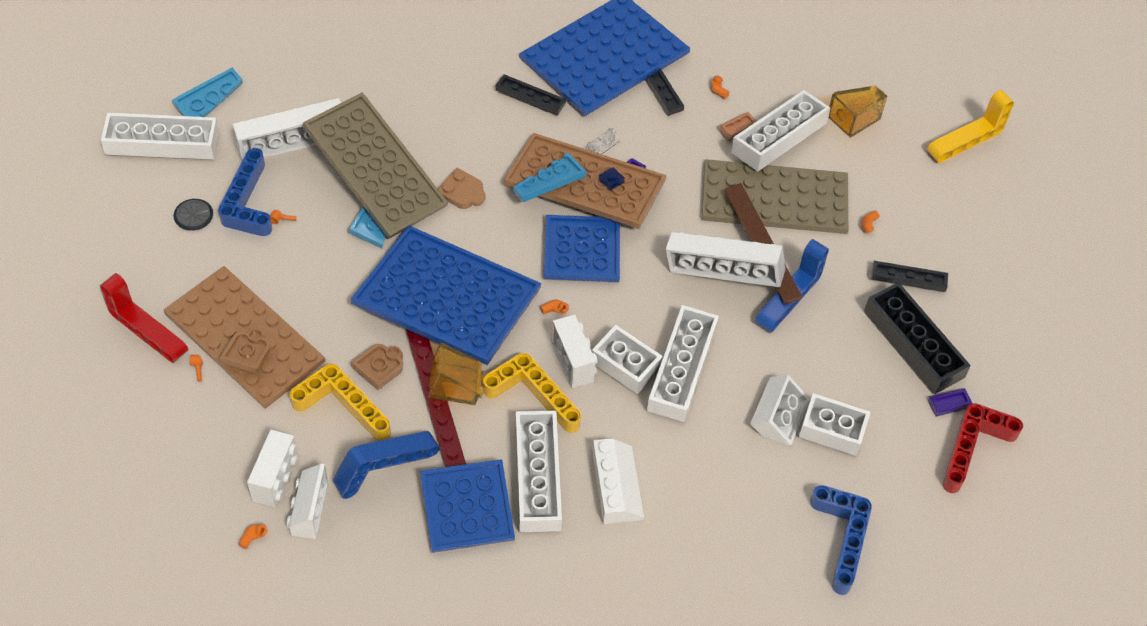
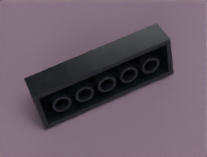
[864,282,971,394]

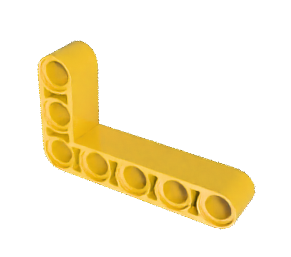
[927,90,1014,163]
[483,353,581,433]
[290,364,391,441]

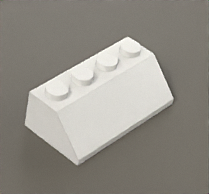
[592,438,644,524]

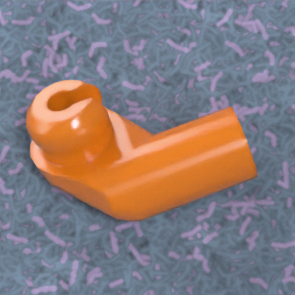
[711,75,730,99]
[861,210,880,233]
[540,299,569,315]
[238,524,268,549]

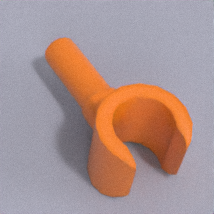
[270,210,297,224]
[190,354,203,382]

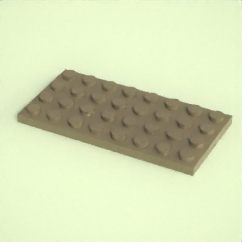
[302,92,448,239]
[702,159,849,234]

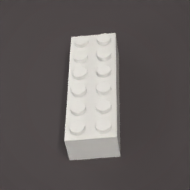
[731,90,830,171]
[233,98,341,161]
[101,113,219,160]
[666,232,785,287]
[647,305,719,423]
[516,411,562,532]

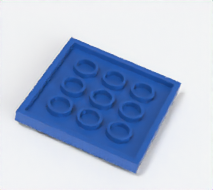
[544,215,620,282]
[420,459,515,553]

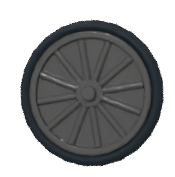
[173,198,213,231]

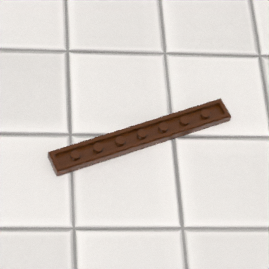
[724,183,802,305]

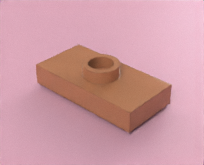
[719,112,757,141]

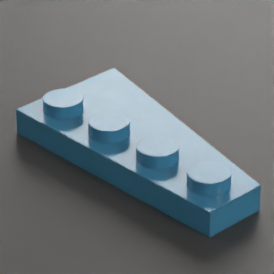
[172,67,243,117]
[513,153,586,202]
[349,206,386,249]

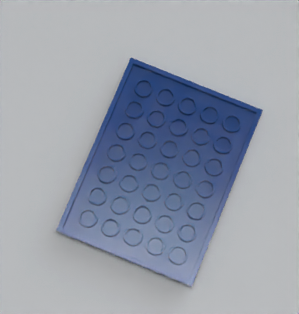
[519,0,690,116]
[351,226,541,365]

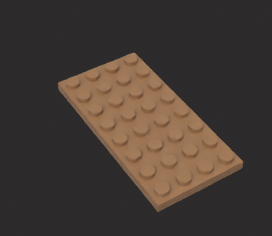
[504,133,666,229]
[164,266,326,409]

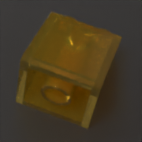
[828,85,888,138]
[429,342,484,405]

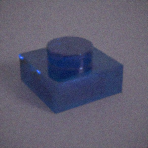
[599,167,625,190]

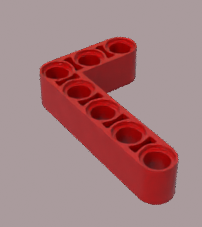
[100,273,189,363]
[943,403,1023,493]

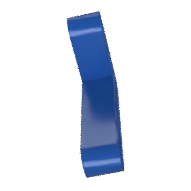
[218,148,272,236]
[755,239,829,333]
[333,431,440,499]
[810,485,872,595]

